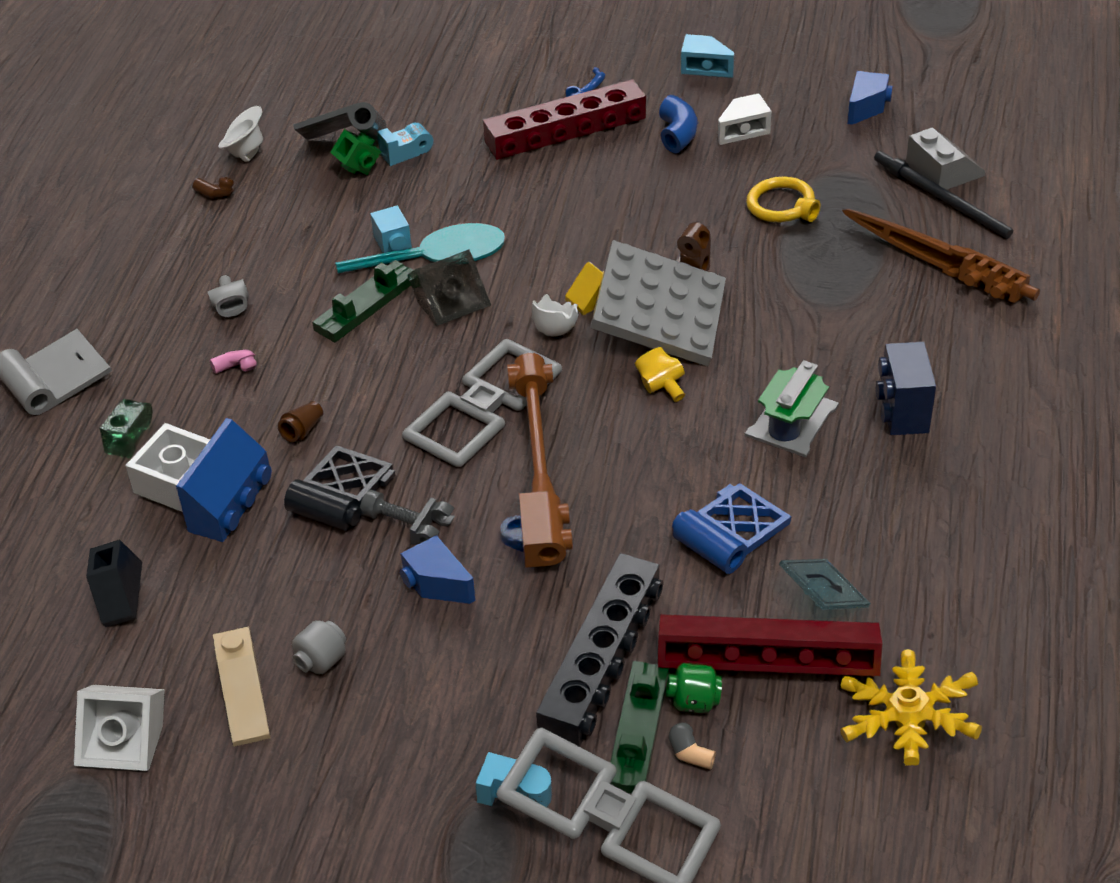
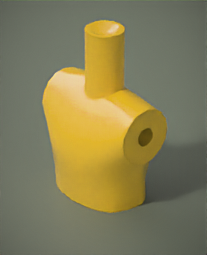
[635,347,685,402]

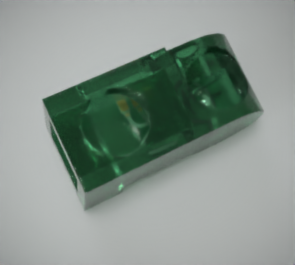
[99,399,153,458]

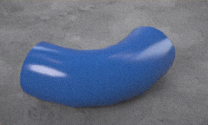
[659,95,698,154]

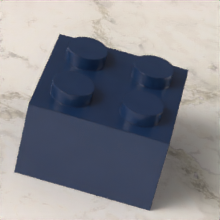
[876,342,936,435]

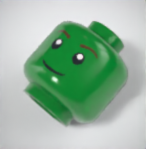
[666,663,722,714]

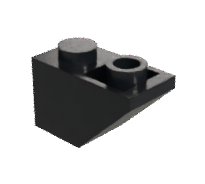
[86,539,142,627]

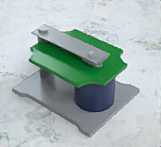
[745,360,839,457]

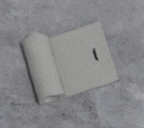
[0,329,112,415]

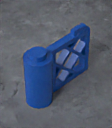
[672,483,792,574]

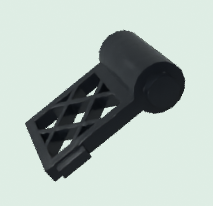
[284,445,395,531]

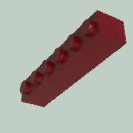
[658,614,883,676]

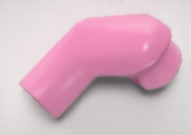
[210,349,257,374]

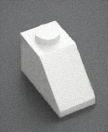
[718,93,771,145]

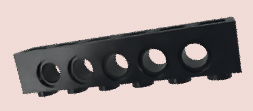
[536,553,664,747]

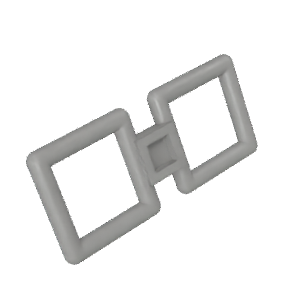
[402,339,562,467]
[496,728,721,883]

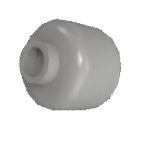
[292,620,346,674]

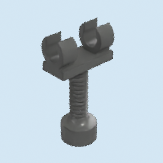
[360,489,455,545]

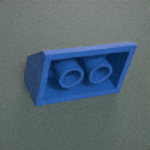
[176,418,272,542]

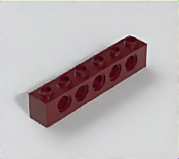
[483,79,646,160]

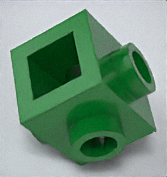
[330,129,382,175]

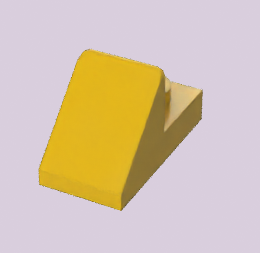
[565,262,604,315]

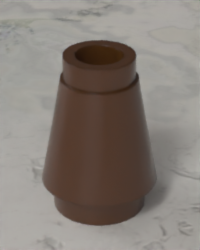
[278,401,323,442]

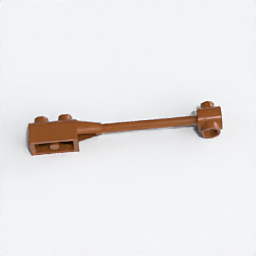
[507,353,573,568]

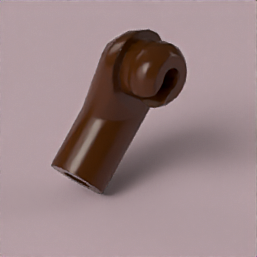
[192,177,234,198]

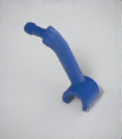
[566,67,605,97]

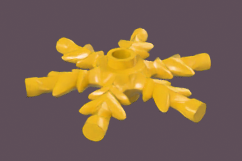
[840,649,982,766]

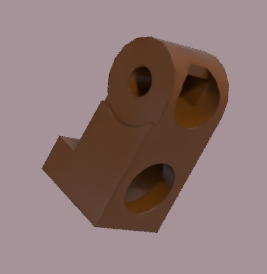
[677,222,711,272]

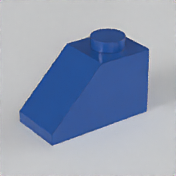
[847,71,893,125]
[400,535,476,604]

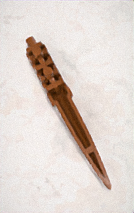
[842,209,1040,303]

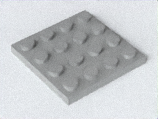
[590,240,726,366]

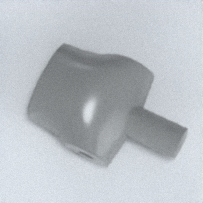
[208,275,249,317]

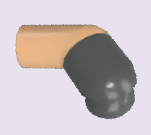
[669,722,716,770]

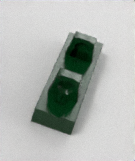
[312,260,418,343]
[610,661,669,794]

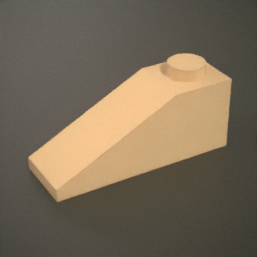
[213,627,270,747]

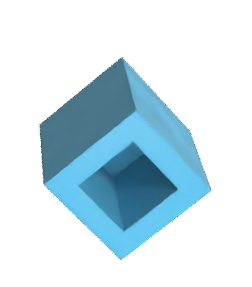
[370,205,412,253]

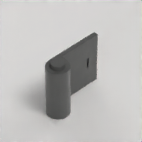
[293,102,387,141]

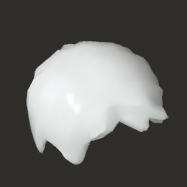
[532,294,579,337]

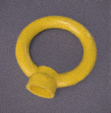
[746,177,821,222]

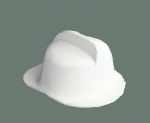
[218,106,263,162]

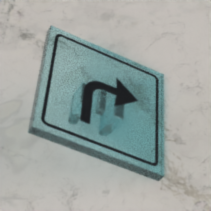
[779,559,871,610]

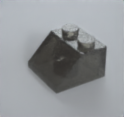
[407,249,491,326]

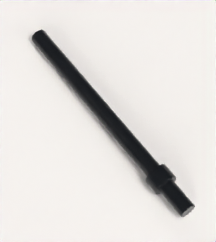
[874,150,1014,239]

